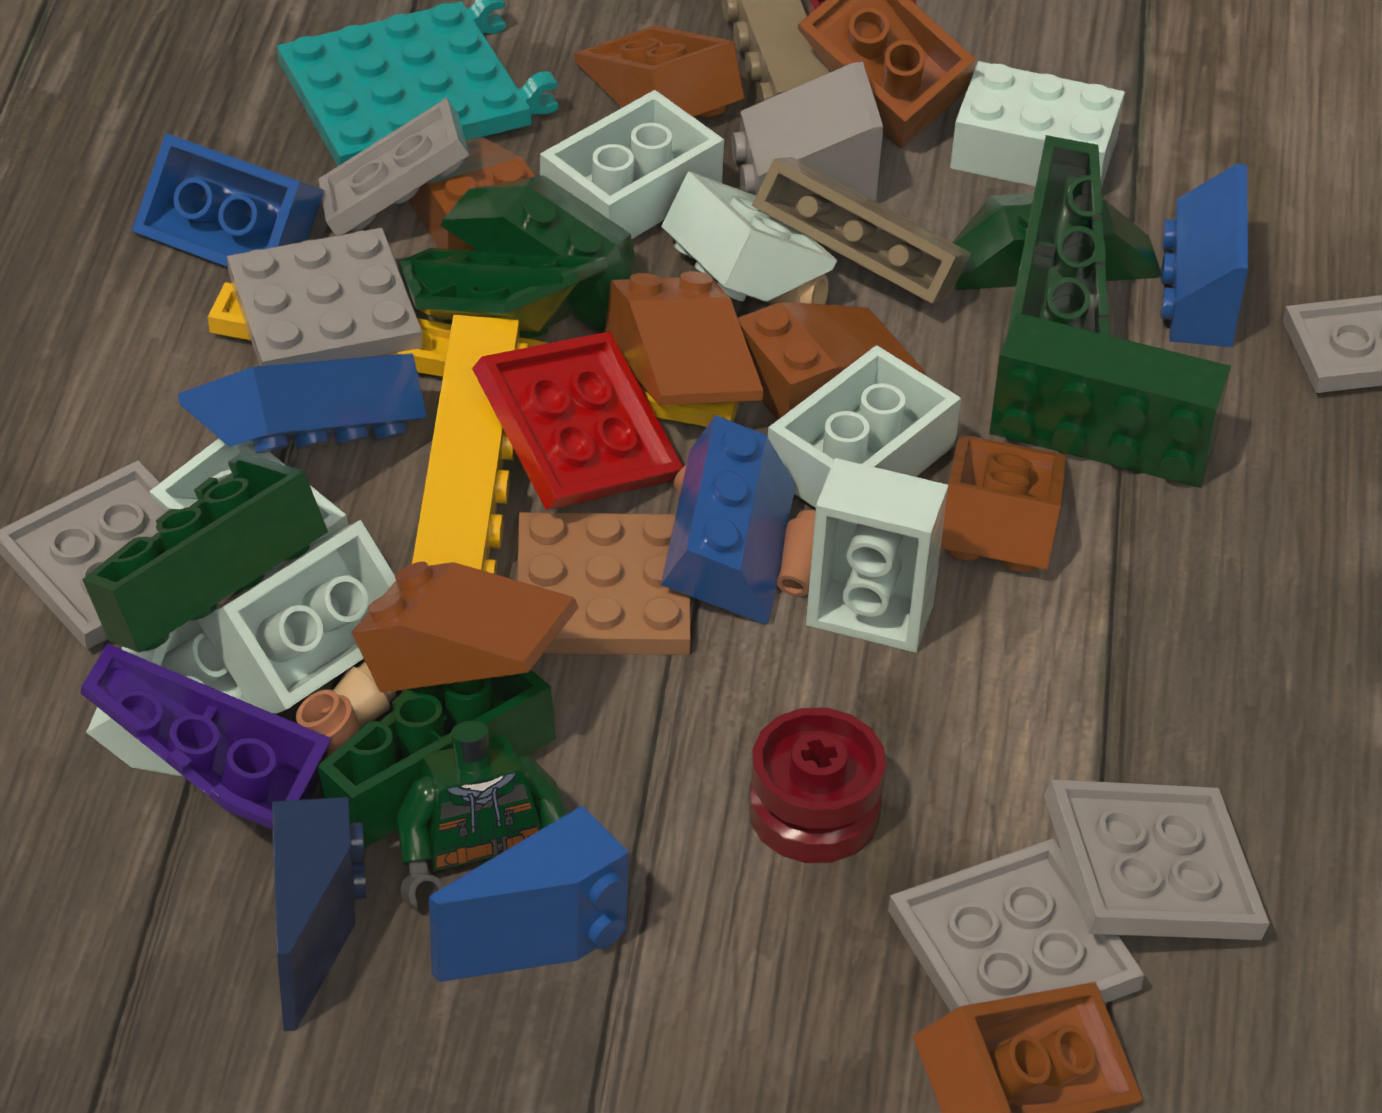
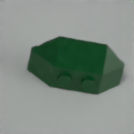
[440,175,638,333]
[952,193,1160,290]
[400,248,608,338]

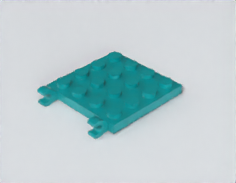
[276,0,559,166]

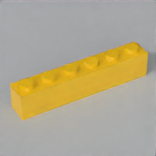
[412,315,529,575]

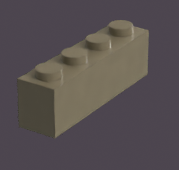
[722,0,830,103]
[751,157,971,304]

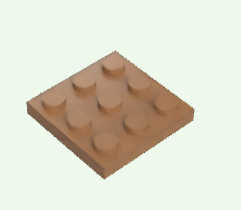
[517,512,690,655]

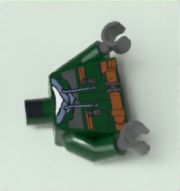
[396,721,568,908]

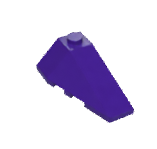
[80,643,332,830]

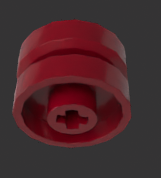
[749,708,886,863]

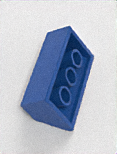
[178,353,427,454]

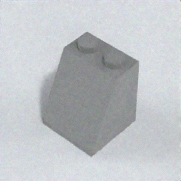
[731,62,883,202]

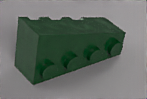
[1005,135,1110,341]
[82,452,328,653]
[318,670,556,849]

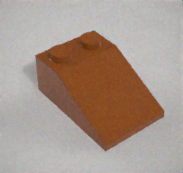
[798,0,976,149]
[574,25,744,117]
[408,137,535,250]
[605,271,763,406]
[738,302,925,420]
[941,434,1066,572]
[351,562,579,693]
[913,982,1143,1113]

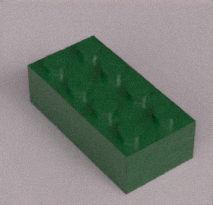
[989,313,1231,488]

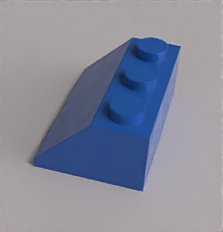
[132,133,325,267]
[1160,164,1248,347]
[661,415,795,625]

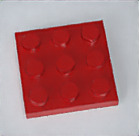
[472,331,683,510]

